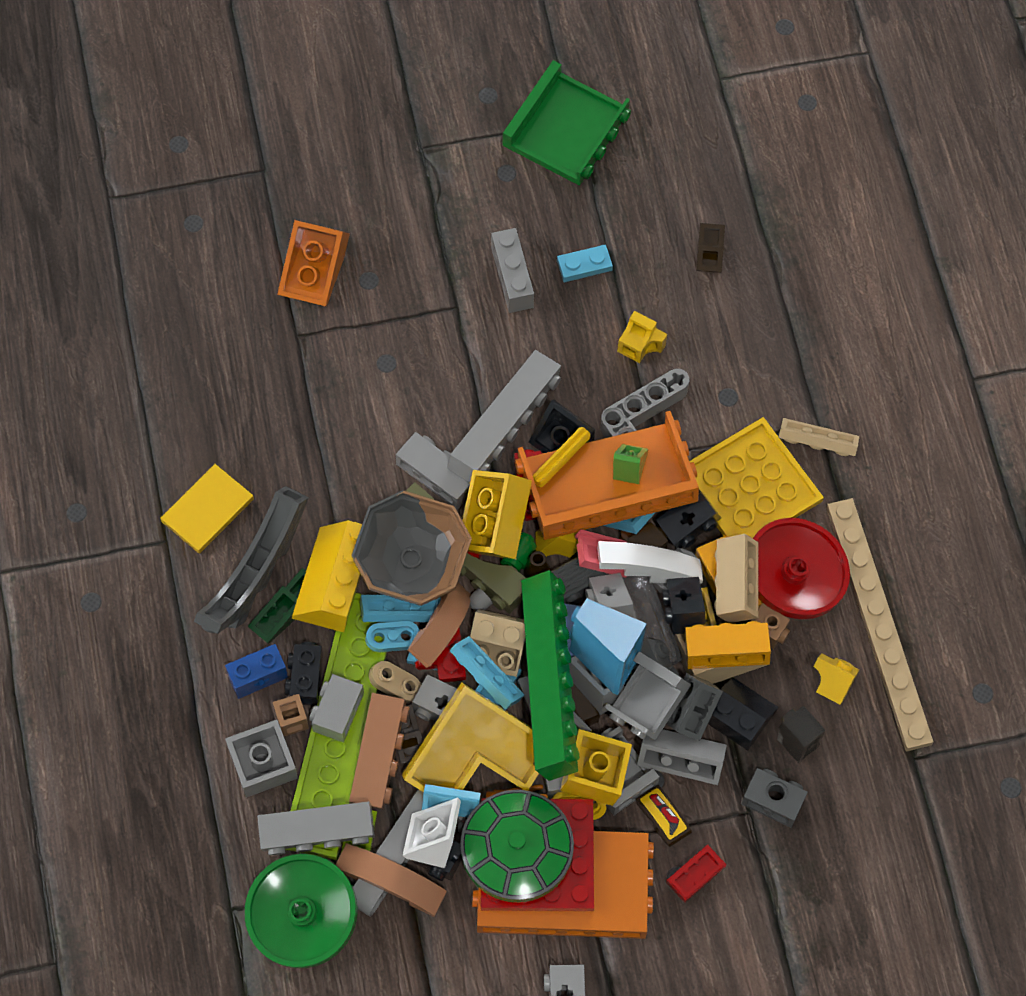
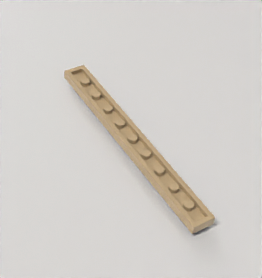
[826,498,933,752]

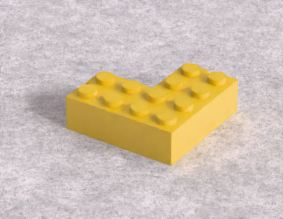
[402,682,539,792]

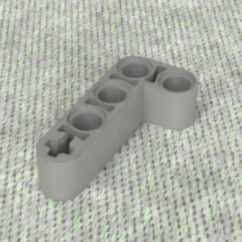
[600,369,689,438]

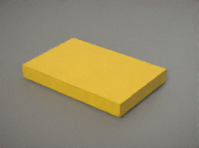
[160,464,254,554]

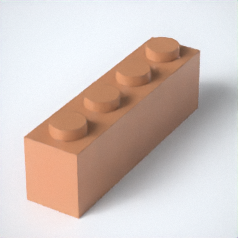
[349,693,410,810]

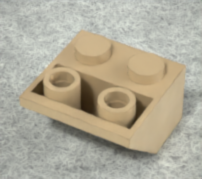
[470,609,526,677]

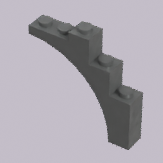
[194,486,309,634]

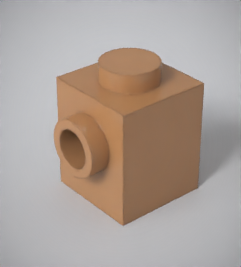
[750,603,791,650]

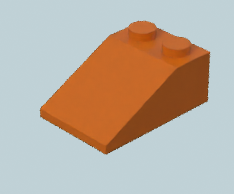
[277,220,350,306]

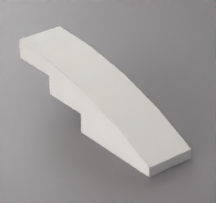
[597,541,703,583]

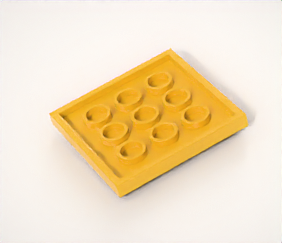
[689,417,824,539]

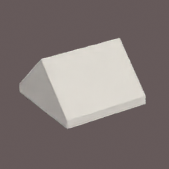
[403,798,461,868]

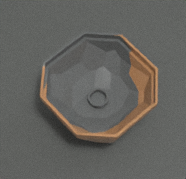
[352,490,472,606]

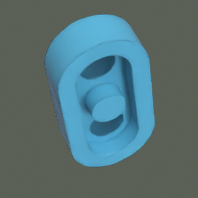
[365,621,420,652]

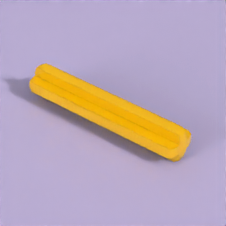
[533,427,591,488]

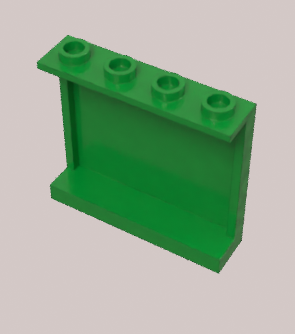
[503,60,631,186]

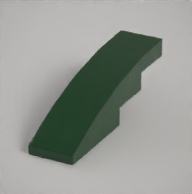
[248,566,308,644]

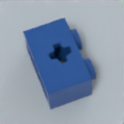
[225,644,288,699]

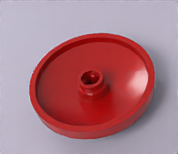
[753,518,850,619]

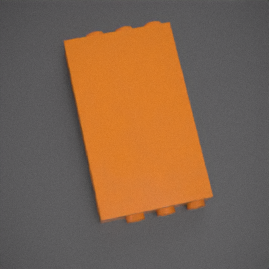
[514,411,699,540]
[472,831,654,939]

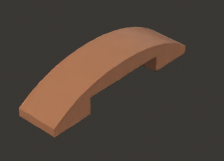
[408,582,471,668]
[336,843,447,917]

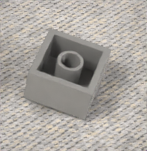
[225,720,298,798]

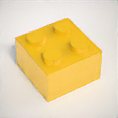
[560,729,632,806]

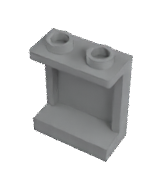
[604,652,691,740]
[601,726,660,815]

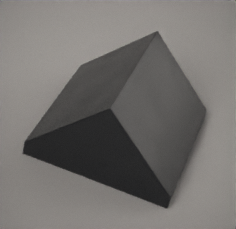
[528,400,595,453]

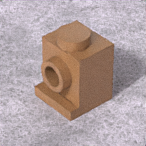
[273,694,309,737]

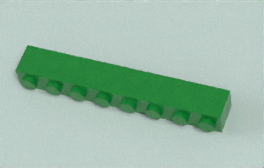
[521,570,580,781]

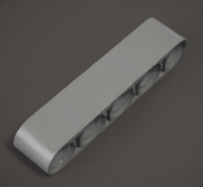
[353,790,424,917]

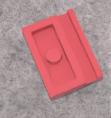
[575,529,627,578]

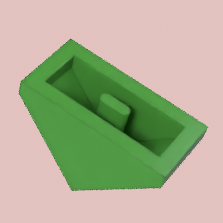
[613,444,648,484]

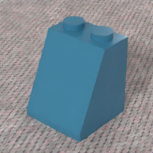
[569,598,647,695]

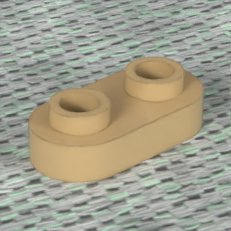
[369,661,421,703]

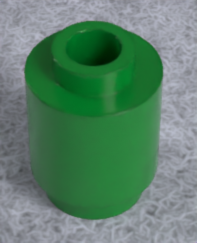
[501,532,537,572]

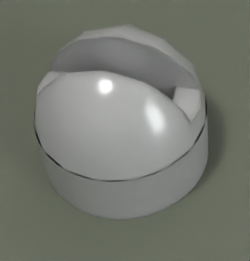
[470,588,493,611]

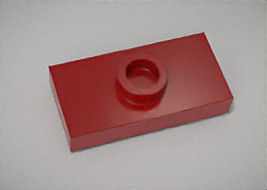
[666,844,726,903]

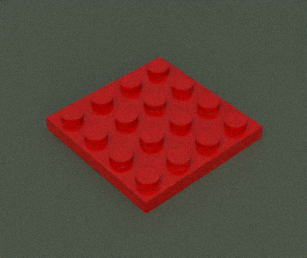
[481,798,594,911]

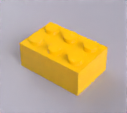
[462,470,532,559]

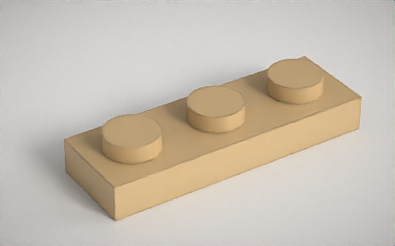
[779,418,859,456]

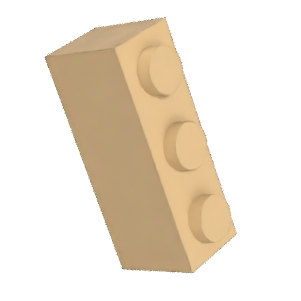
[714,534,758,623]

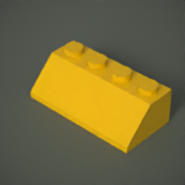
[292,520,362,632]

